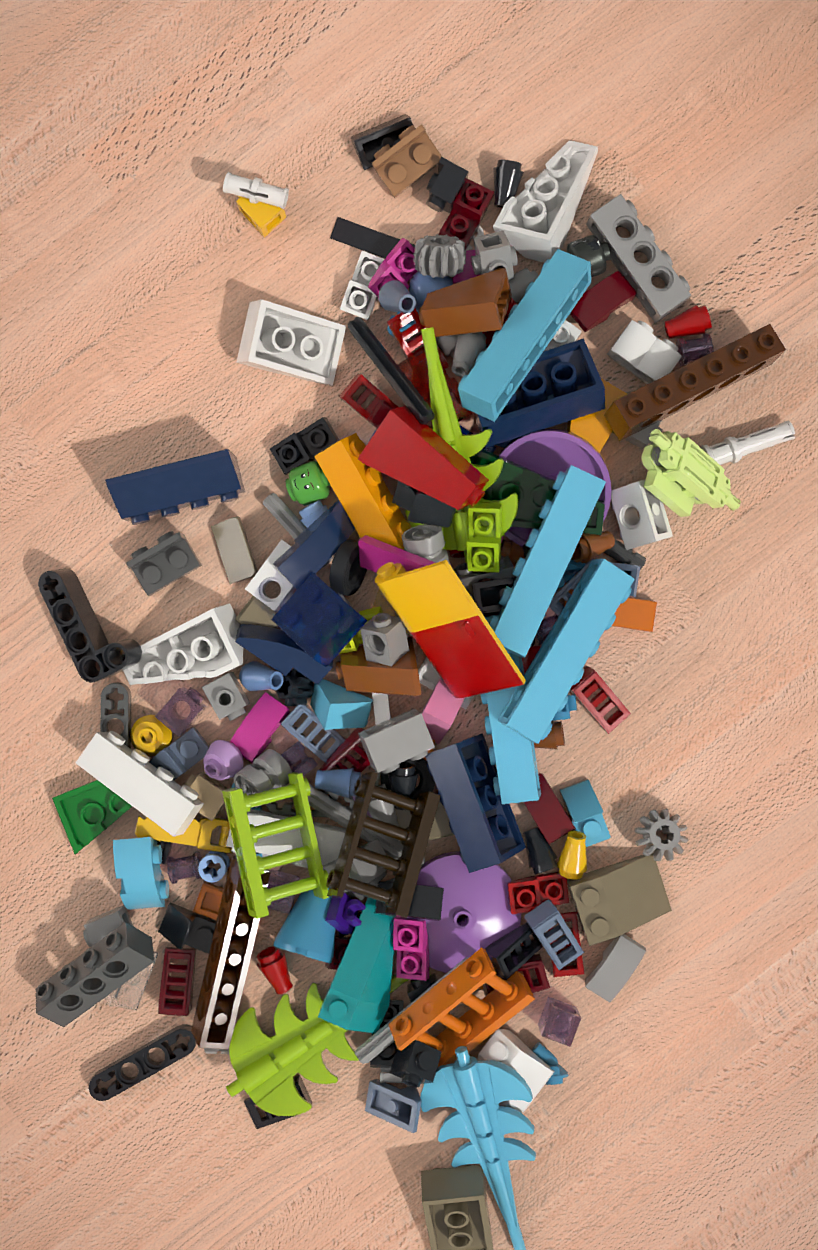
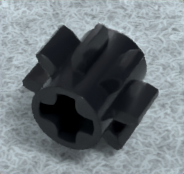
[276,669,314,706]

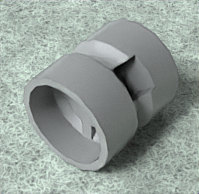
[402,524,450,564]
[234,749,292,807]

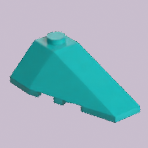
[318,897,394,1033]

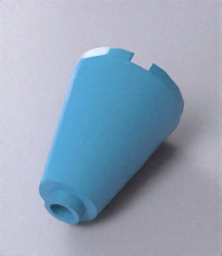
[273,888,336,963]

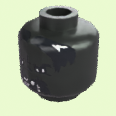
[567,235,611,277]

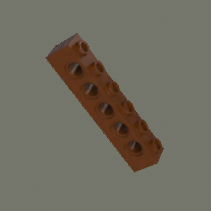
[604,324,786,441]
[191,856,271,1050]

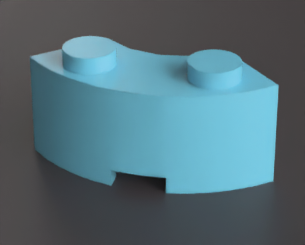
[113,837,169,910]

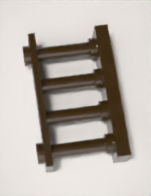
[326,771,440,918]

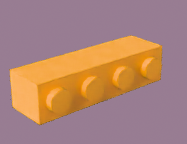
[314,433,412,550]

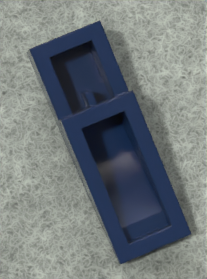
[273,500,355,590]
[235,624,334,685]

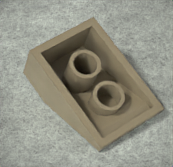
[567,853,672,946]
[421,1165,494,1250]

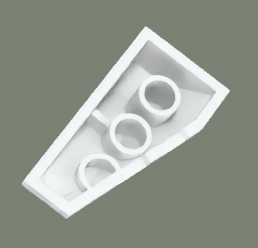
[493,140,598,263]
[121,603,243,685]

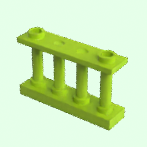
[222,772,329,919]

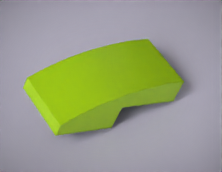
[467,503,502,573]

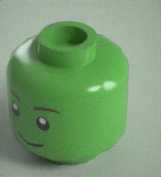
[285,461,330,506]

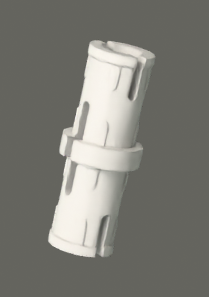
[223,172,289,209]

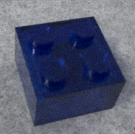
[271,572,368,667]

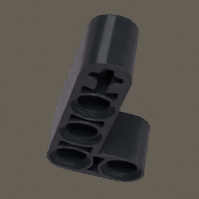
[38,568,142,683]

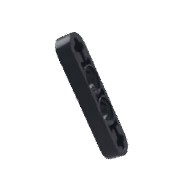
[88,1024,197,1101]

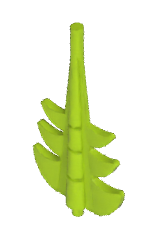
[406,327,518,563]
[226,974,410,1116]

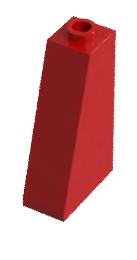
[358,405,489,510]

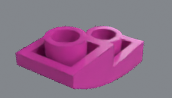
[368,238,417,299]
[230,692,290,764]
[393,918,429,981]

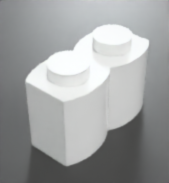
[607,320,682,384]

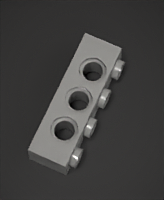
[586,194,691,323]

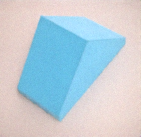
[310,679,373,730]

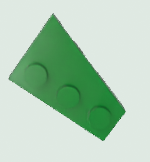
[52,780,133,855]

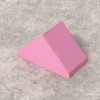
[421,677,464,745]

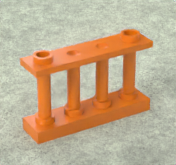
[388,947,535,1068]

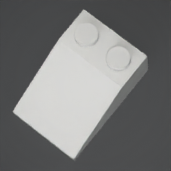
[236,299,346,386]

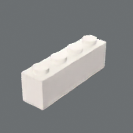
[76,731,204,837]
[226,809,346,868]

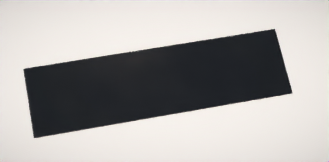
[330,217,415,258]

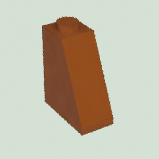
[419,268,512,337]
[335,637,422,696]

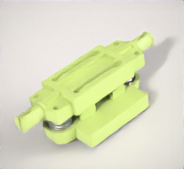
[641,429,741,517]

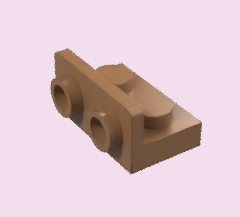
[372,125,442,198]

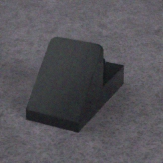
[392,481,456,528]
[158,902,216,954]

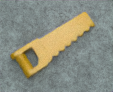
[135,816,232,853]

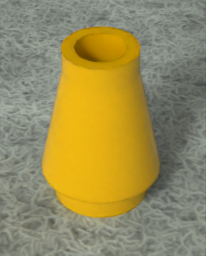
[557,831,587,879]

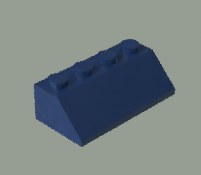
[474,338,605,448]
[105,449,245,525]
[425,733,526,873]

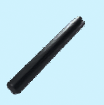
[348,317,435,425]

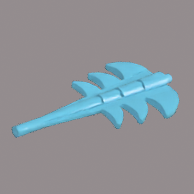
[420,1046,536,1250]

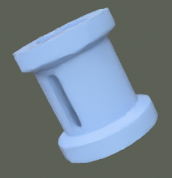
[198,851,230,883]

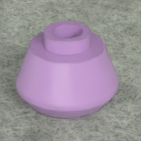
[203,740,243,780]

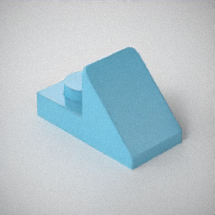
[560,779,611,847]

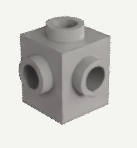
[471,230,518,280]

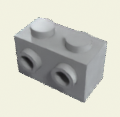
[358,709,435,773]

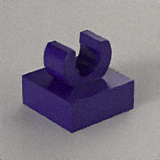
[325,893,366,934]

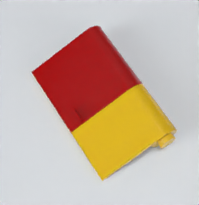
[375,560,526,699]

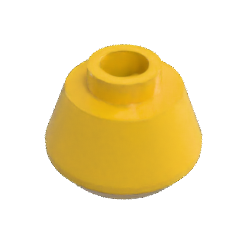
[130,715,172,756]

